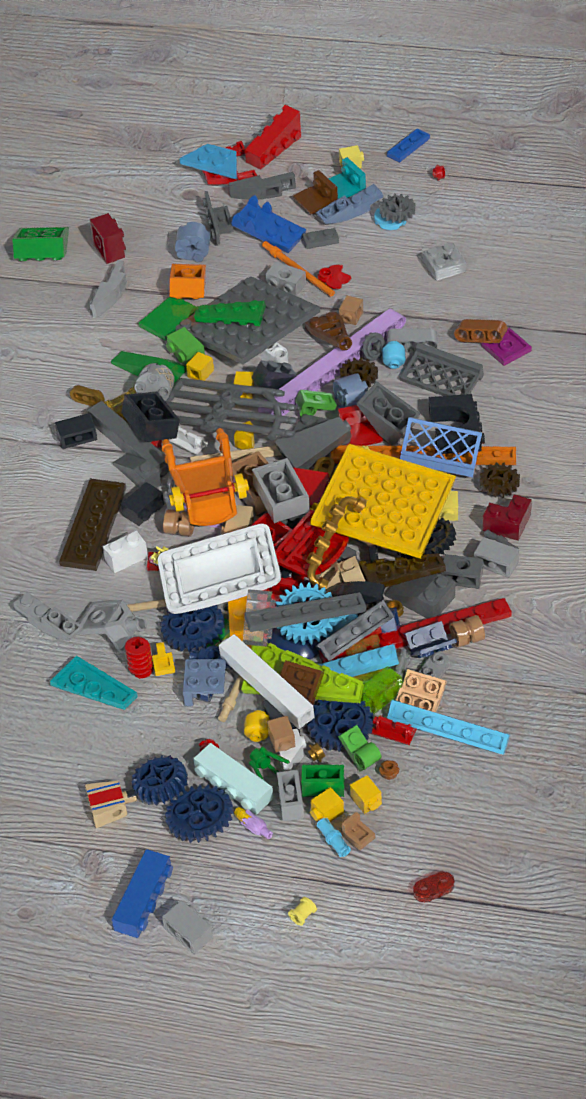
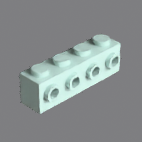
[193,743,273,815]

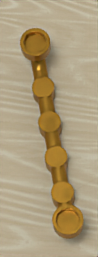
[306,496,367,590]

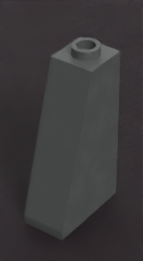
[275,417,352,469]

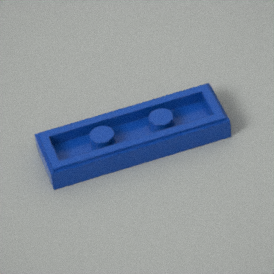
[387,128,430,163]

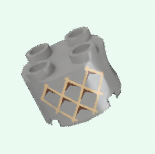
[134,363,174,401]

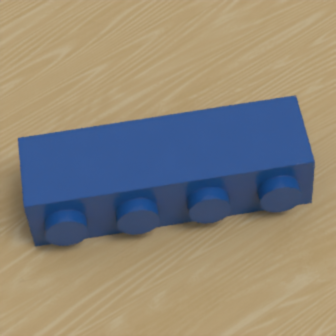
[112,849,173,938]

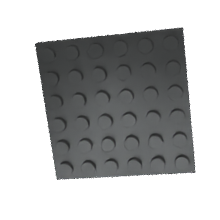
[176,276,320,365]

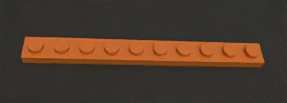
[330,445,516,465]

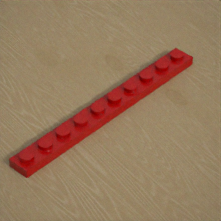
[318,598,512,663]

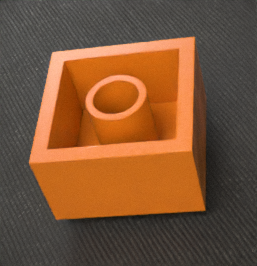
[170,264,206,299]

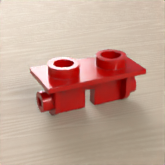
[372,715,417,745]

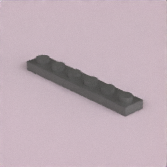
[245,593,366,632]

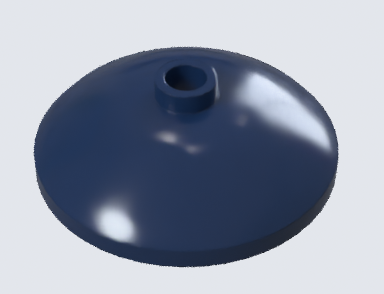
[266,621,326,659]

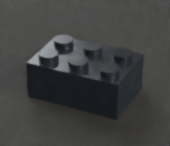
[121,391,180,442]

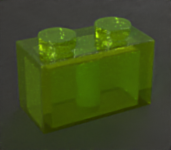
[361,666,402,715]

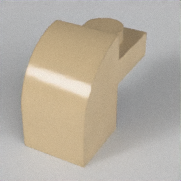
[338,556,366,582]

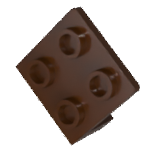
[293,170,338,215]

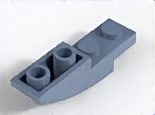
[317,184,383,224]

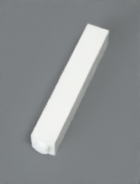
[219,634,314,729]

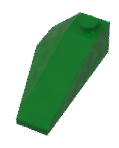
[111,351,187,383]

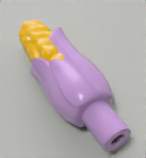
[234,807,273,839]

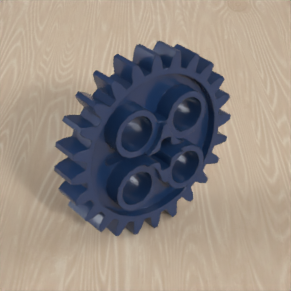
[160,605,225,652]
[307,700,374,752]
[165,784,234,843]

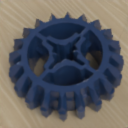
[131,755,188,806]

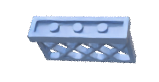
[400,417,482,478]

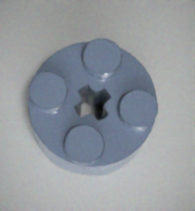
[175,222,211,262]
[333,373,368,409]

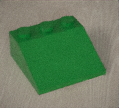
[12,227,69,261]

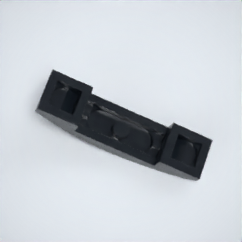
[326,581,385,604]

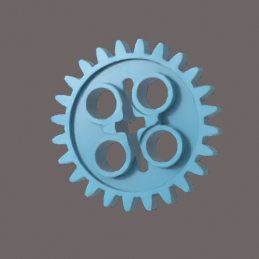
[276,583,339,645]

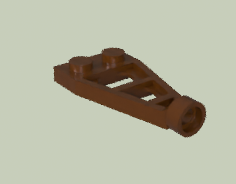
[304,312,352,351]

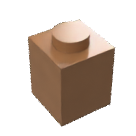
[267,716,295,752]

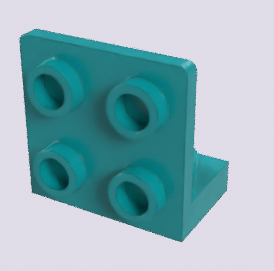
[328,157,366,199]

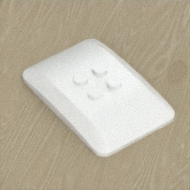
[158,524,281,614]

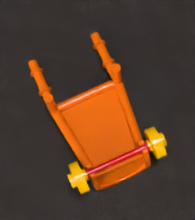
[162,428,249,526]

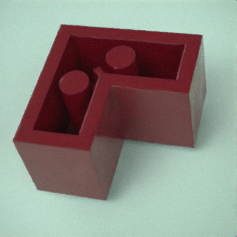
[483,494,532,541]

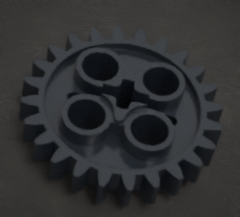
[397,518,456,559]

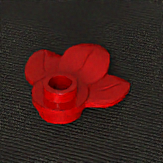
[317,265,352,289]

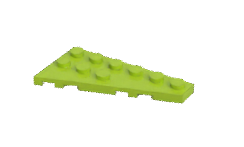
[241,637,364,703]

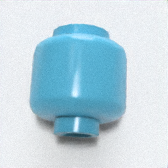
[382,341,406,369]

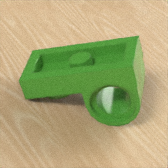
[295,390,337,417]
[338,725,382,772]

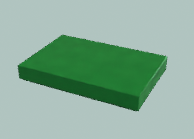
[139,297,197,341]

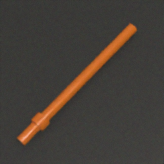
[262,241,335,297]

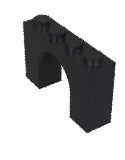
[429,394,485,454]

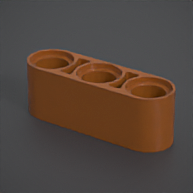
[454,319,508,343]

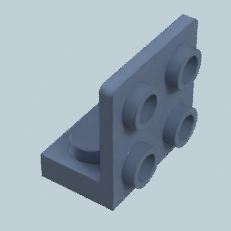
[183,659,226,706]

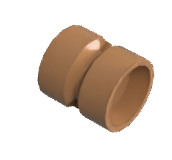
[163,509,195,537]
[449,615,485,648]

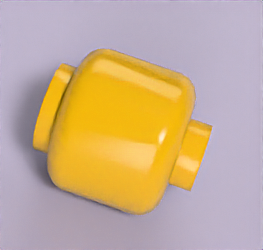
[243,710,270,742]

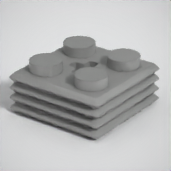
[423,243,467,280]

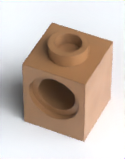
[339,295,363,325]

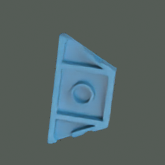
[180,144,237,179]

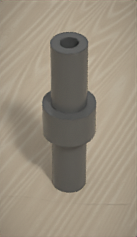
[484,530,519,549]

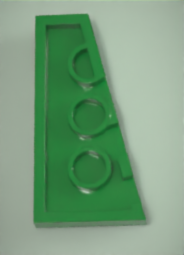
[194,300,266,326]

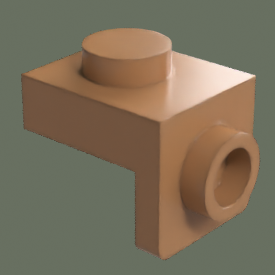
[342,812,375,850]

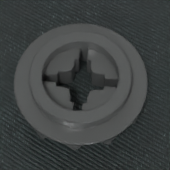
[361,332,385,361]

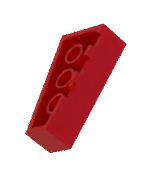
[245,104,301,170]

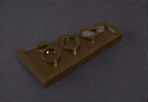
[359,553,446,588]

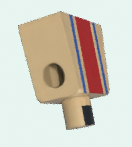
[85,781,137,828]

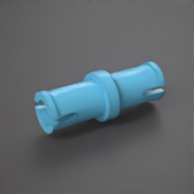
[317,818,351,857]

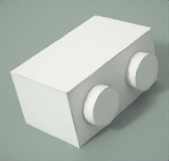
[103,531,148,573]

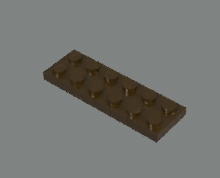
[59,478,126,571]

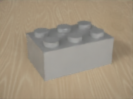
[252,458,309,523]

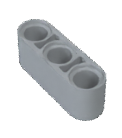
[386,328,438,352]

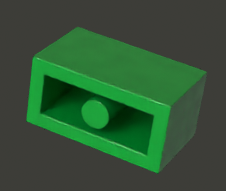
[301,765,345,797]

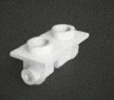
[169,426,208,455]

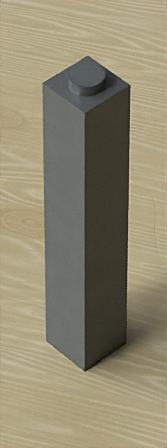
[87,401,169,477]

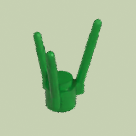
[249,747,290,780]

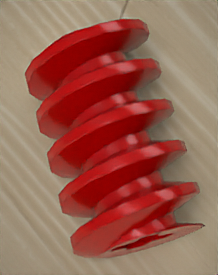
[125,637,154,679]

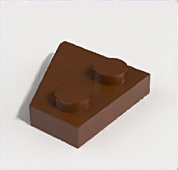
[280,660,324,705]

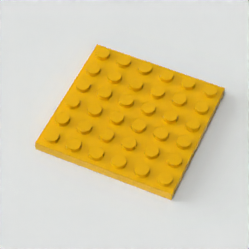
[311,444,456,559]

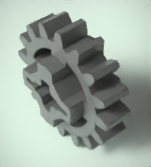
[379,194,415,223]

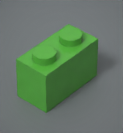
[166,327,205,365]

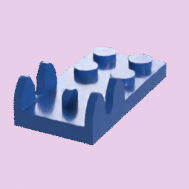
[232,195,306,254]

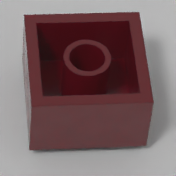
[90,213,126,264]

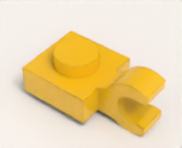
[152,642,175,676]

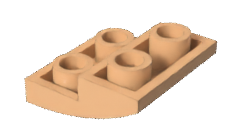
[396,669,447,712]

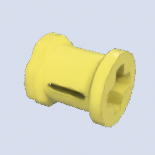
[288,897,317,926]

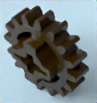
[340,357,378,388]
[479,462,520,498]

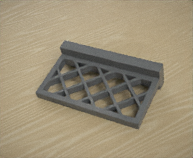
[400,343,484,396]

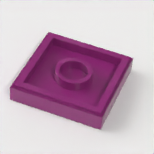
[482,328,532,366]

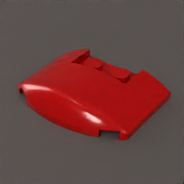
[275,509,349,578]

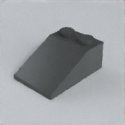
[357,381,421,446]
[385,573,456,619]

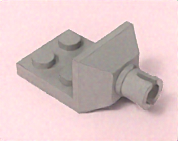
[77,600,147,650]

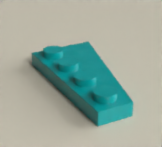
[50,655,138,710]

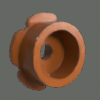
[379,760,400,780]

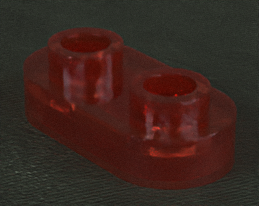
[413,871,454,903]

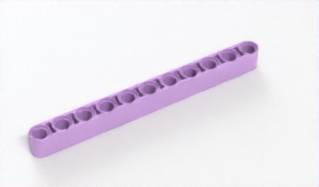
[258,309,406,416]

